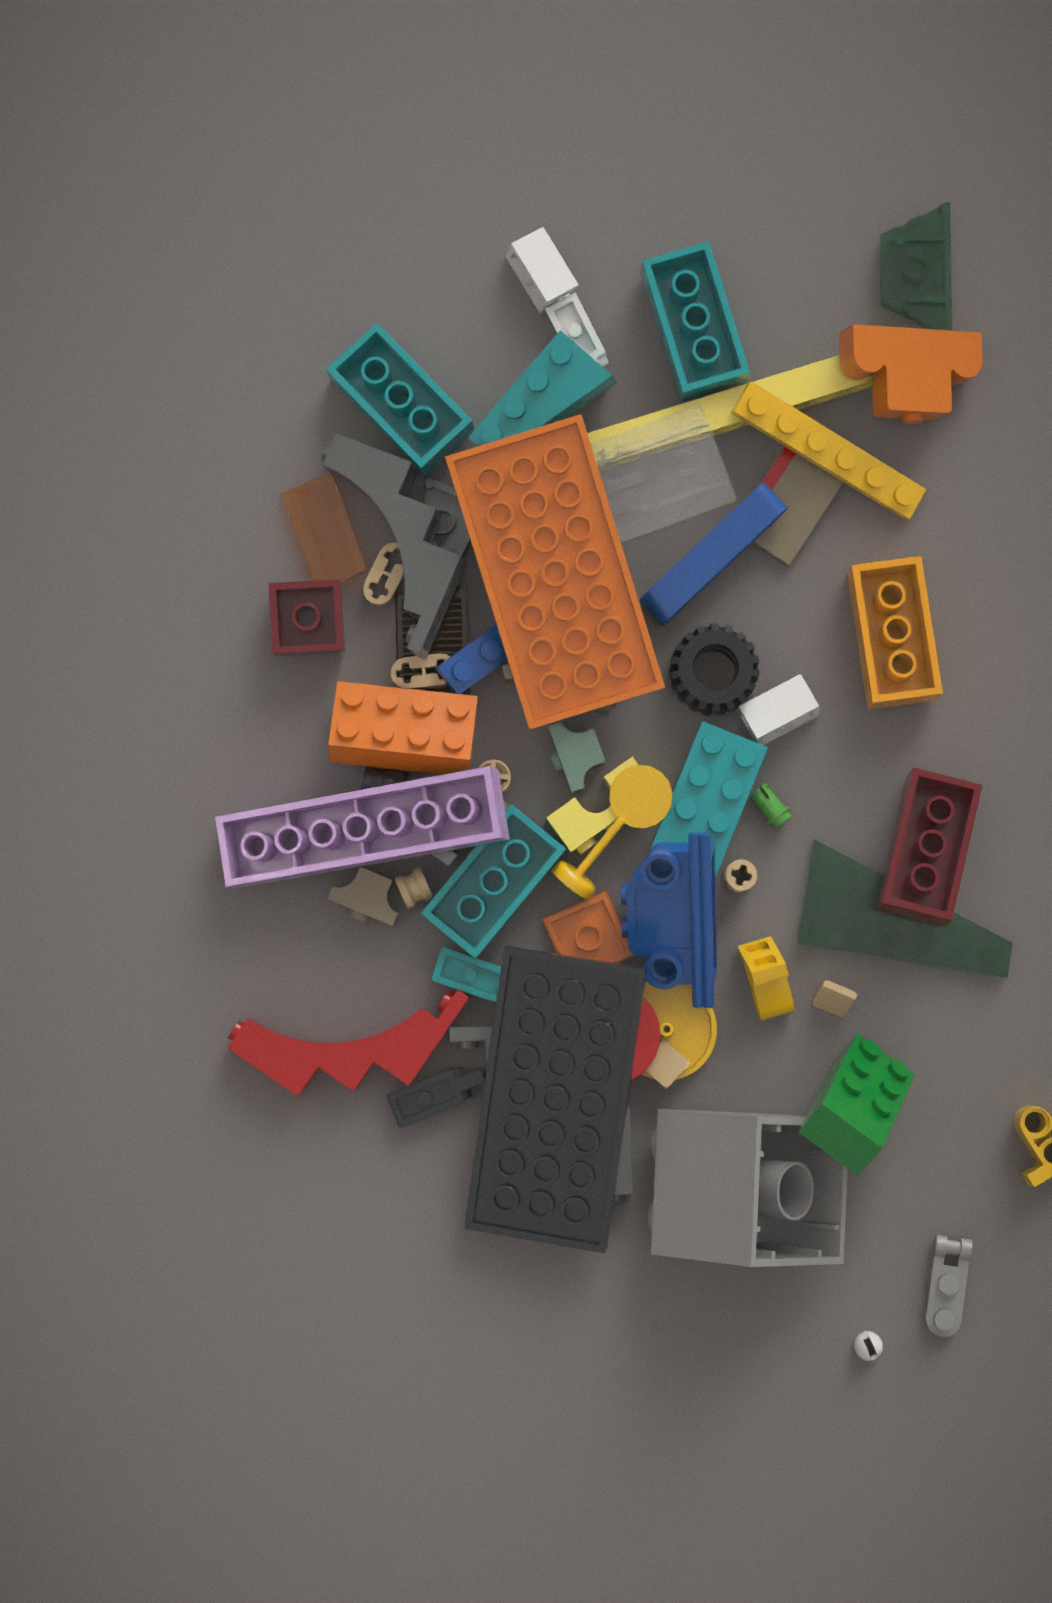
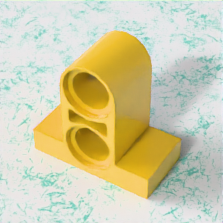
[737,936,795,1021]
[1013,1105,1052,1188]

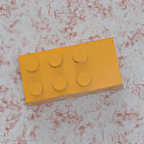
[847,556,943,710]

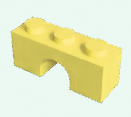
[546,756,638,855]

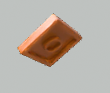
[542,891,634,963]

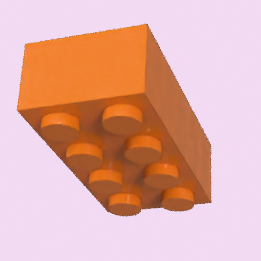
[328,681,478,775]

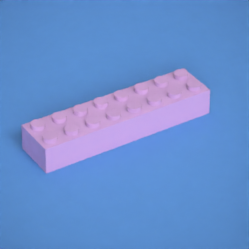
[215,766,510,888]

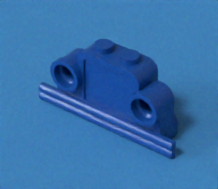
[620,833,717,1008]

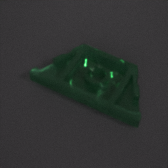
[880,202,952,331]

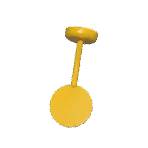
[551,765,673,900]

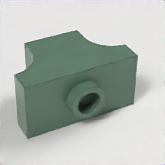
[547,721,606,795]

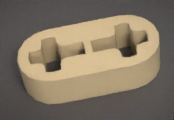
[363,542,404,607]
[391,653,451,690]

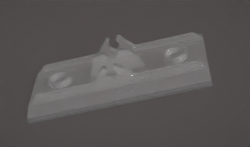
[591,403,737,544]

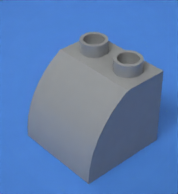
[648,1109,848,1267]

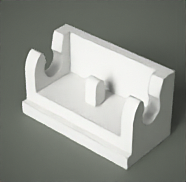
[505,227,579,314]
[739,674,819,745]

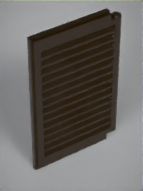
[395,587,470,695]

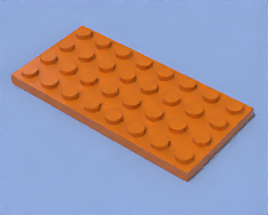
[445,414,665,730]

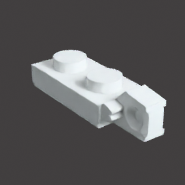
[545,292,609,367]

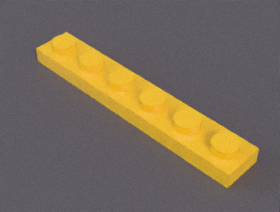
[731,381,926,520]

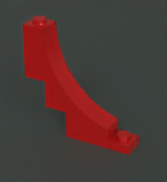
[228,990,470,1097]

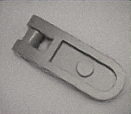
[924,1235,972,1337]

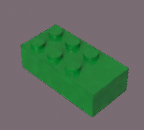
[798,1033,915,1176]

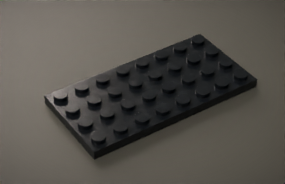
[464,946,647,1254]

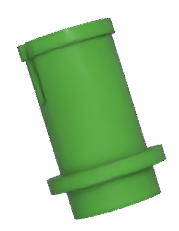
[749,783,792,829]

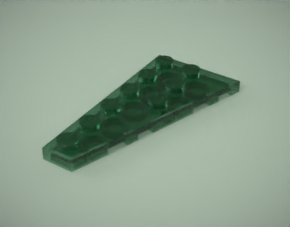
[797,839,1013,978]

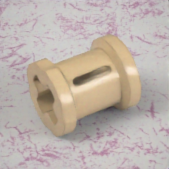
[723,859,757,892]

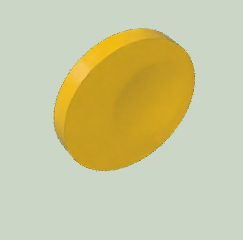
[642,981,717,1080]

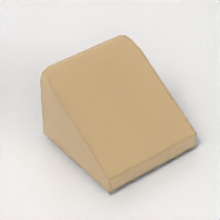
[812,980,857,1017]
[645,1039,690,1089]

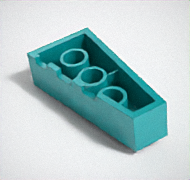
[468,330,617,446]

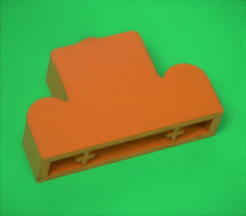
[839,324,983,425]

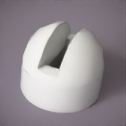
[853,1331,883,1361]

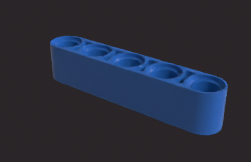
[639,482,788,626]

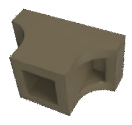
[327,867,399,927]

